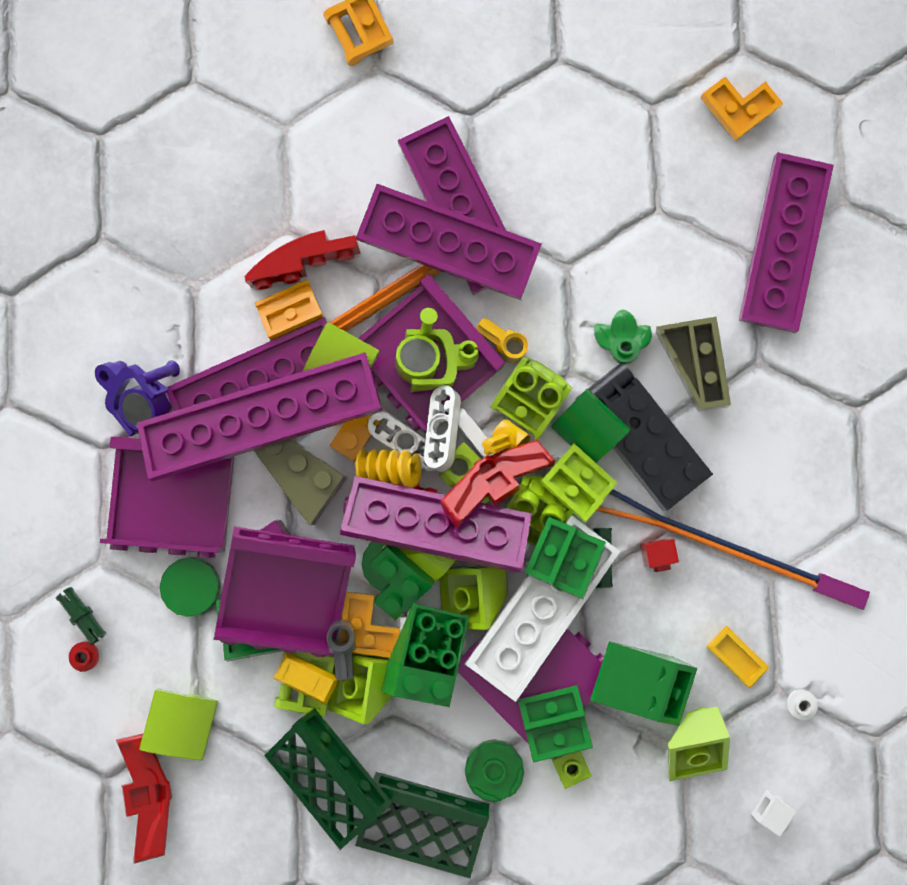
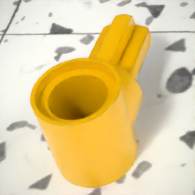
[476,318,528,363]
[482,419,531,455]

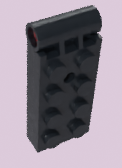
[575,363,713,511]

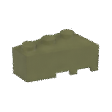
[655,316,731,412]
[254,439,348,526]

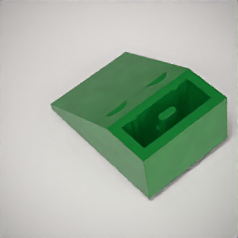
[381,603,470,707]
[590,641,698,726]

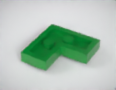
[369,545,435,621]

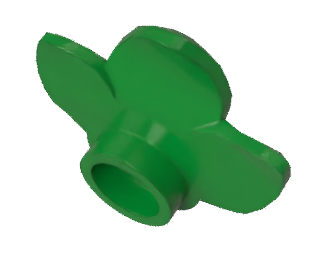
[594,309,652,364]

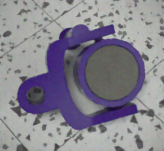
[95,360,180,437]

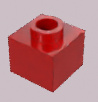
[640,538,679,572]

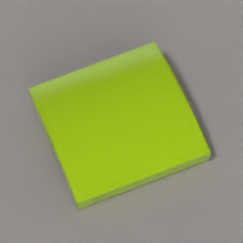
[303,322,380,371]
[540,444,617,523]
[139,689,218,761]

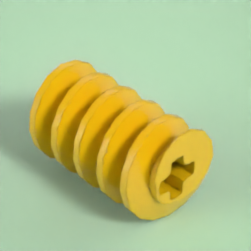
[355,449,422,488]

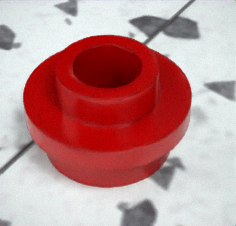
[69,641,100,672]

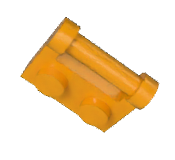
[323,0,394,66]

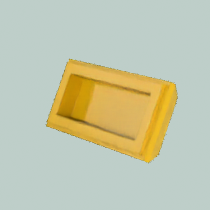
[706,626,770,689]
[273,652,339,705]

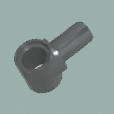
[327,619,356,681]

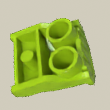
[489,356,573,440]
[505,476,573,547]

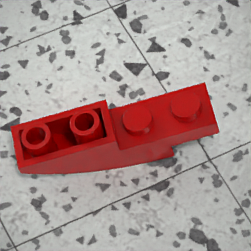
[244,230,361,290]

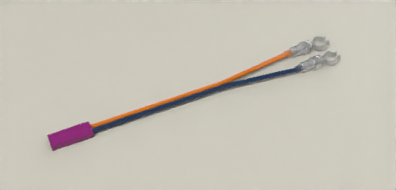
[518,455,870,610]

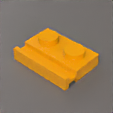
[255,280,324,341]

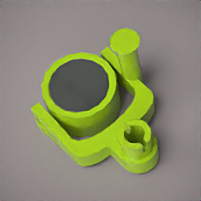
[395,308,479,392]

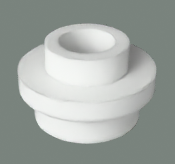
[787,689,818,720]

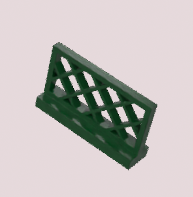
[264,708,392,850]
[355,772,490,878]

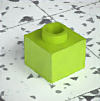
[551,751,592,789]

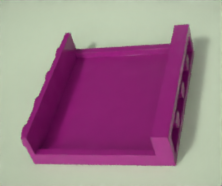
[358,274,505,433]
[100,436,234,558]
[213,526,356,657]
[458,628,604,744]

